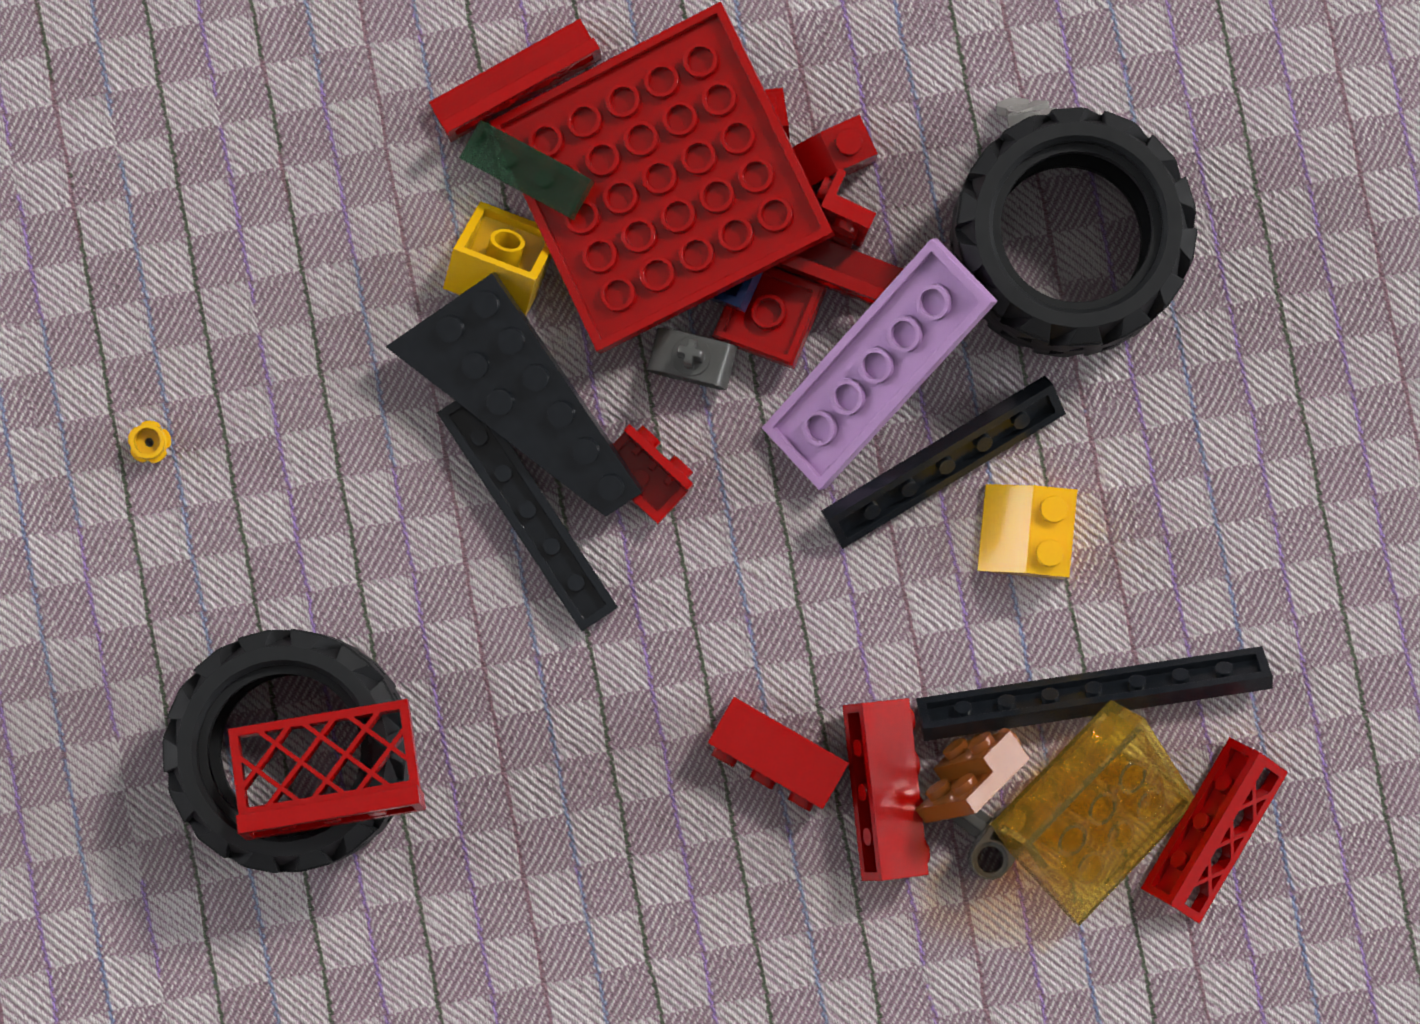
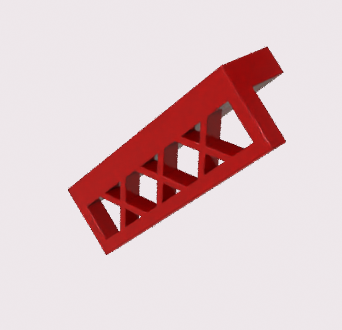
[429,19,602,142]
[773,240,903,305]
[1141,737,1288,924]

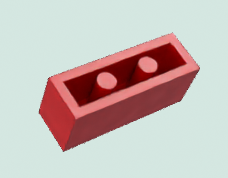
[708,697,849,812]

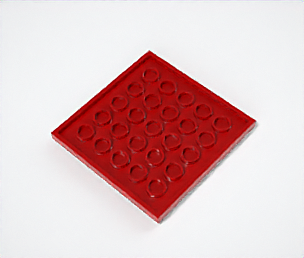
[489,1,835,354]

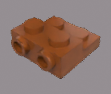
[915,728,1030,823]

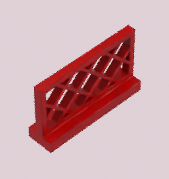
[228,699,426,840]

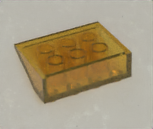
[990,700,1194,926]

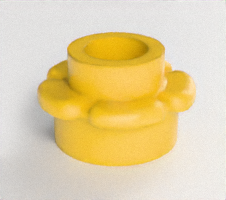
[128,421,171,463]

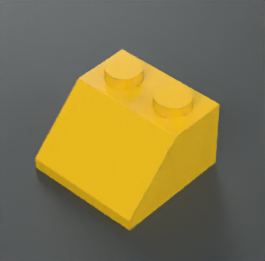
[443,201,552,316]
[977,484,1078,580]

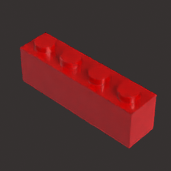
[842,698,930,881]

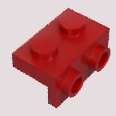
[816,168,876,248]
[613,424,694,525]

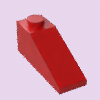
[793,114,878,190]

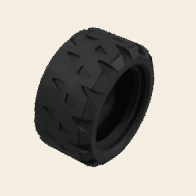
[949,107,1198,357]
[162,629,409,873]

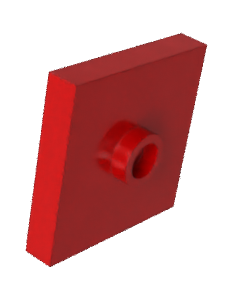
[712,267,827,369]

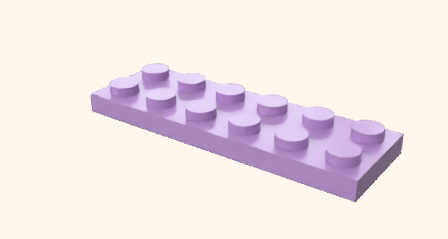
[762,238,998,490]

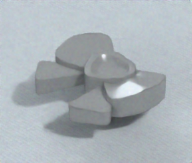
[996,98,1057,126]

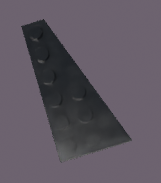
[385,272,644,517]

